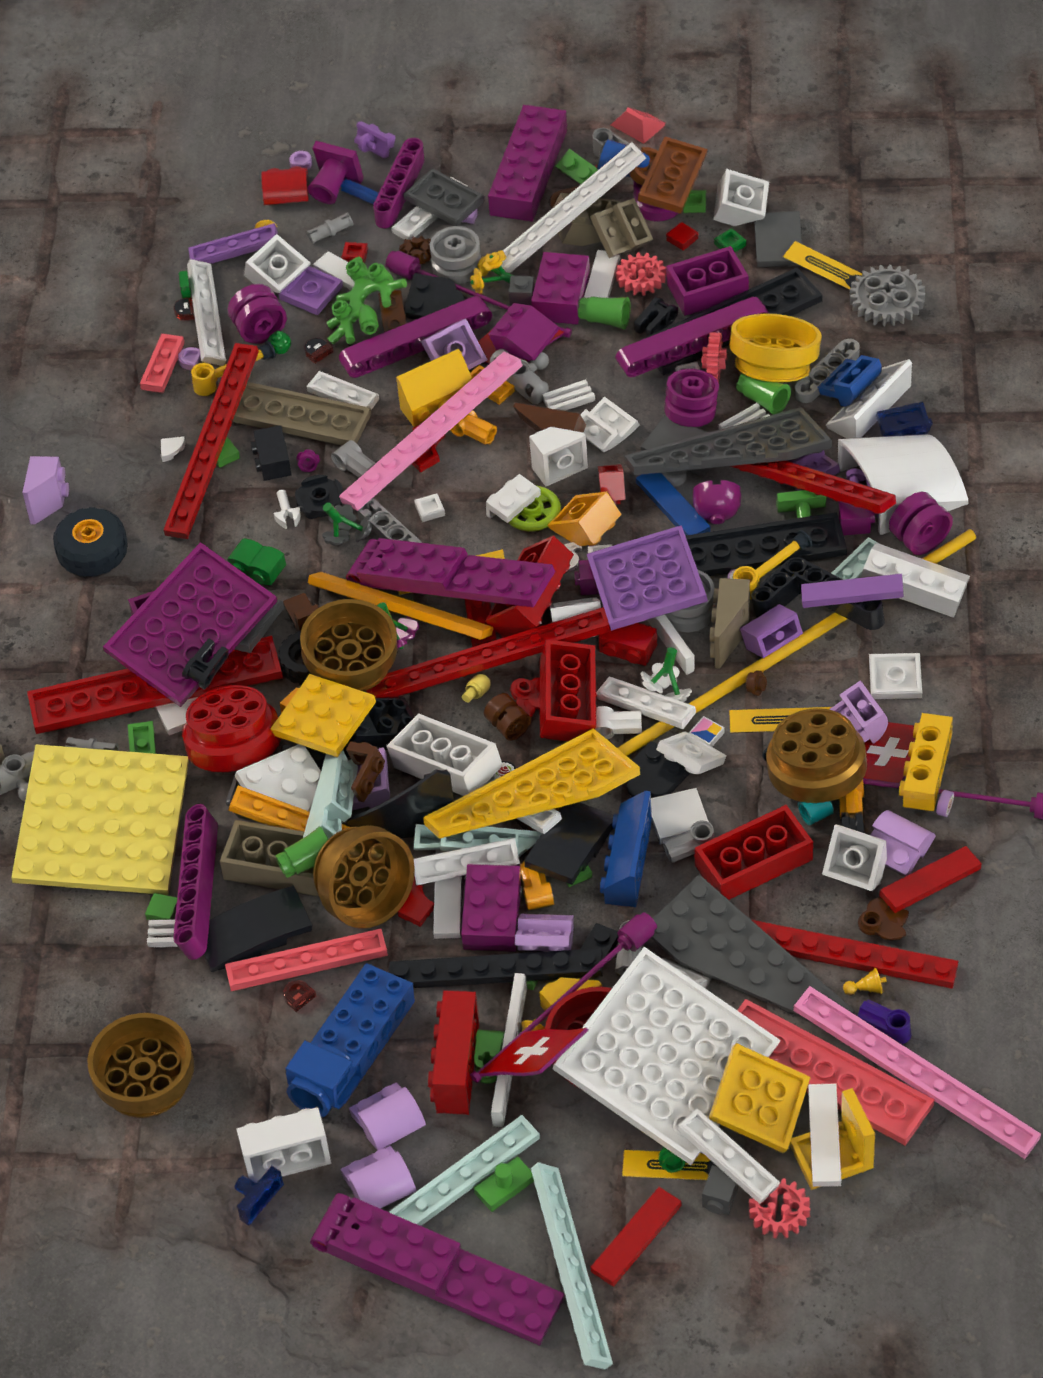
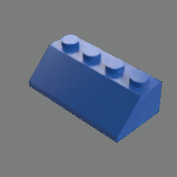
[600,791,652,907]

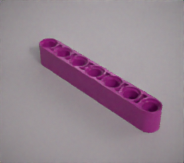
[339,296,493,378]
[615,297,770,377]
[173,804,218,960]

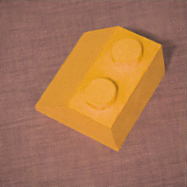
[548,491,622,546]

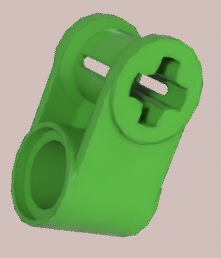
[474,1029,505,1083]

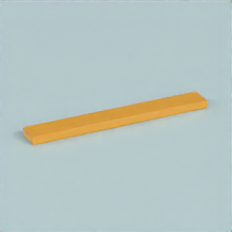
[308,572,493,640]

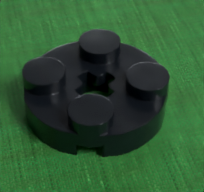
[295,475,343,519]

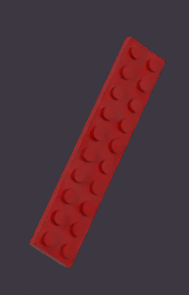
[27,636,283,734]

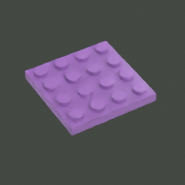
[587,525,708,631]

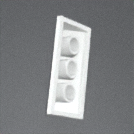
[826,359,912,439]

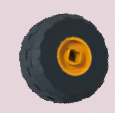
[53,507,128,577]

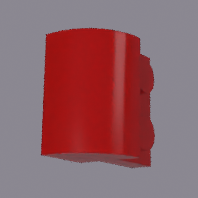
[261,166,309,205]

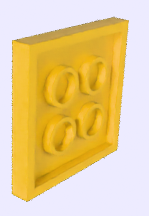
[271,674,376,757]
[709,1043,810,1153]

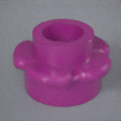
[296,449,320,472]

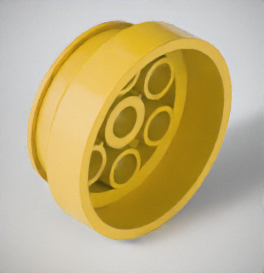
[730,314,822,382]

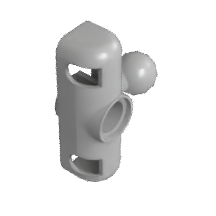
[490,349,549,404]
[0,751,34,802]

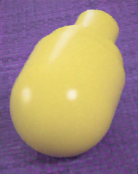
[462,674,491,703]

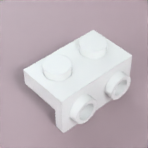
[486,474,541,523]

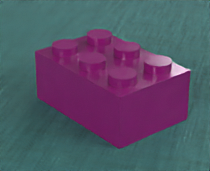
[666,246,749,316]
[531,252,590,325]
[461,864,521,952]

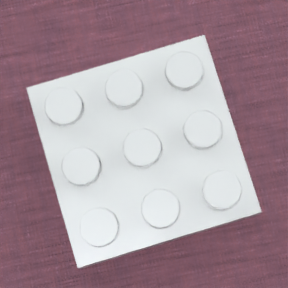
[235,744,321,825]

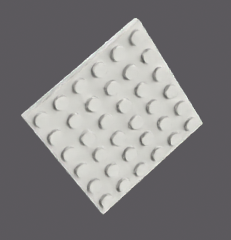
[553,947,780,1165]

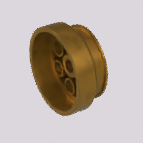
[300,599,397,691]
[766,708,867,803]
[313,825,415,928]
[87,1013,194,1118]

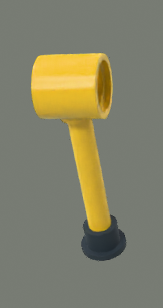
[191,341,276,396]
[733,530,812,600]

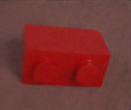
[599,623,658,666]

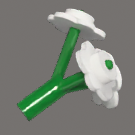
[640,647,692,702]

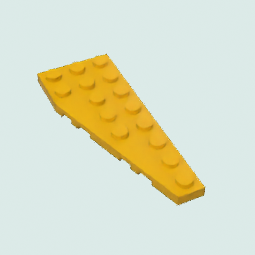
[423,728,640,838]

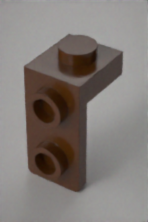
[378,290,406,333]
[283,593,319,631]
[346,741,385,803]

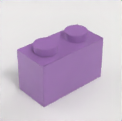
[740,604,803,658]

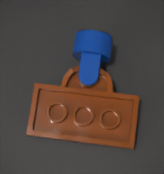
[596,137,708,214]

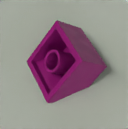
[489,303,559,361]

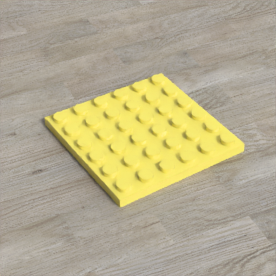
[11,744,189,895]

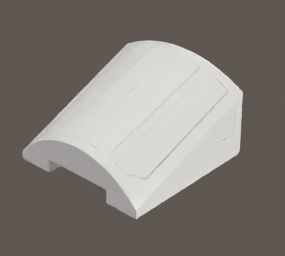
[838,434,968,535]

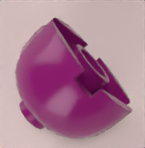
[692,480,741,524]

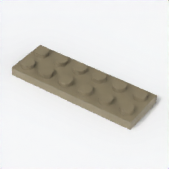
[233,382,371,445]

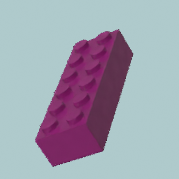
[488,105,567,222]

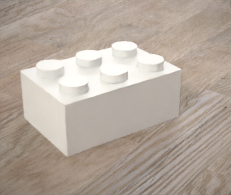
[237,1107,331,1185]

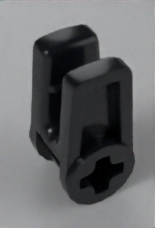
[634,296,679,336]
[182,638,229,689]

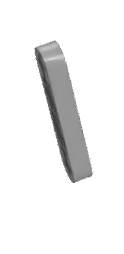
[795,339,860,403]
[357,498,422,543]

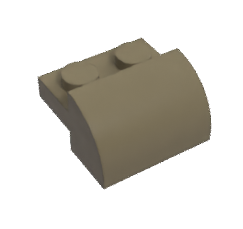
[590,198,653,258]

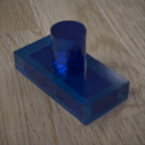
[234,1166,284,1225]

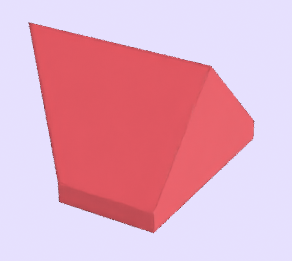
[611,107,666,144]

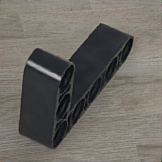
[751,558,885,630]

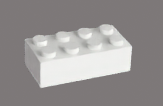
[387,713,503,796]

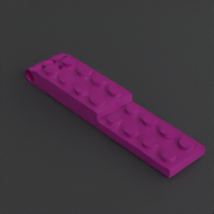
[346,538,555,607]
[310,1193,564,1346]

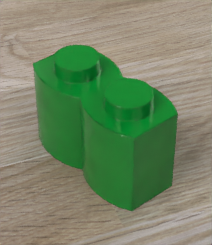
[227,538,286,585]

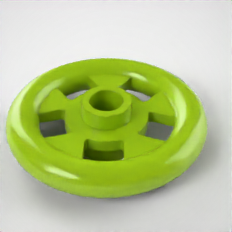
[508,486,561,532]

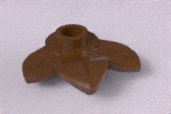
[858,897,909,940]

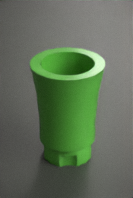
[578,296,631,329]
[736,373,791,415]
[275,826,328,878]

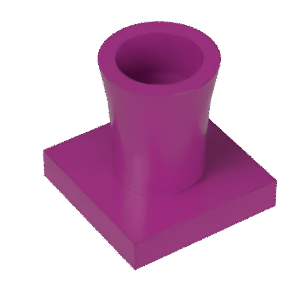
[307,141,364,204]

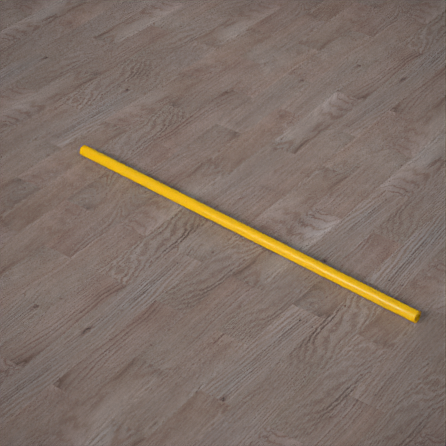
[617,529,976,756]

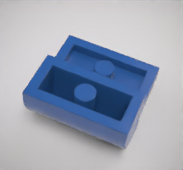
[818,355,882,407]

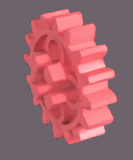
[616,253,666,296]
[701,332,727,384]
[749,1178,810,1238]

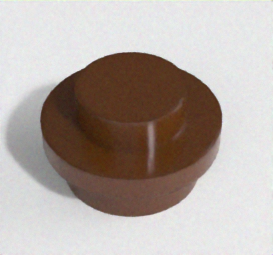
[746,670,767,696]

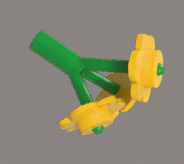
[471,250,514,294]

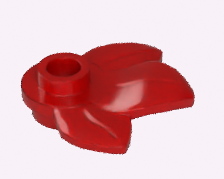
[510,677,540,717]

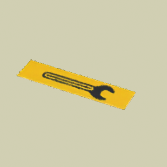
[783,241,862,290]
[729,707,832,733]
[622,1150,718,1180]

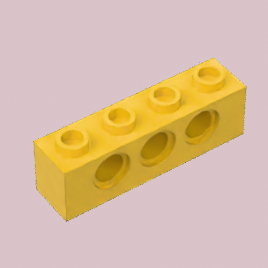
[899,713,953,811]

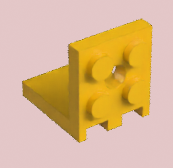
[789,1088,875,1190]

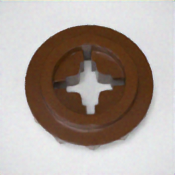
[399,236,431,264]

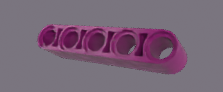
[373,138,425,229]

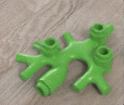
[327,257,407,345]

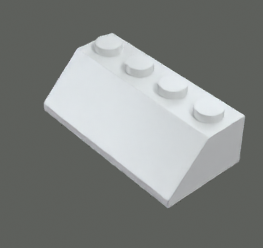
[861,543,970,618]

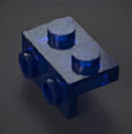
[876,402,933,437]

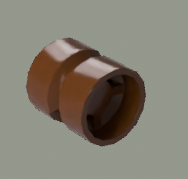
[484,693,531,741]

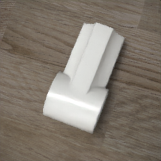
[595,706,642,740]

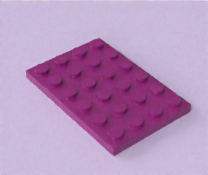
[103,542,277,707]

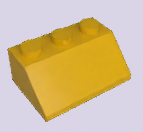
[396,349,472,427]

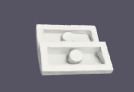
[580,397,640,452]

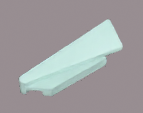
[303,749,358,839]
[414,824,541,857]

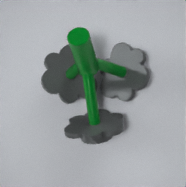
[322,503,372,546]

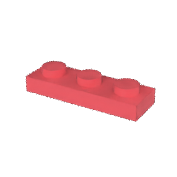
[140,334,185,393]

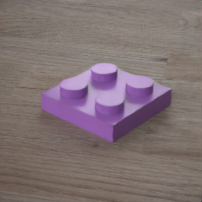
[279,266,343,315]

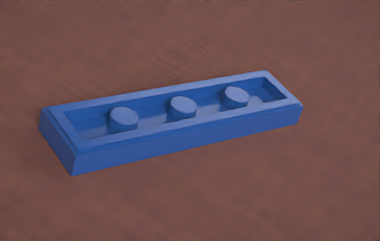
[636,473,711,536]

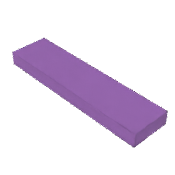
[188,223,278,264]
[801,574,904,608]

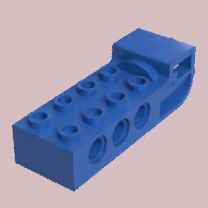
[285,963,415,1117]

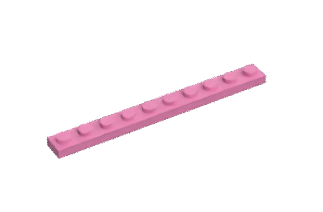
[339,352,522,511]
[794,986,1041,1159]

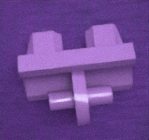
[354,121,395,158]

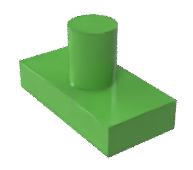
[776,490,827,518]
[474,1156,534,1212]

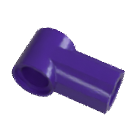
[857,999,911,1045]

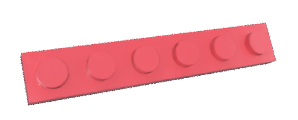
[225,929,388,992]

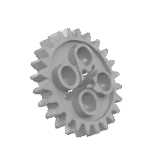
[849,265,925,326]

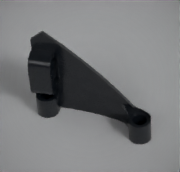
[341,769,454,838]

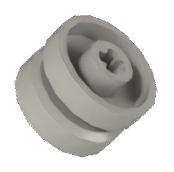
[429,226,481,285]
[665,569,715,633]

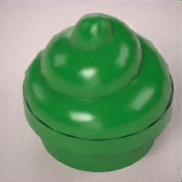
[268,330,291,354]
[658,1147,685,1173]

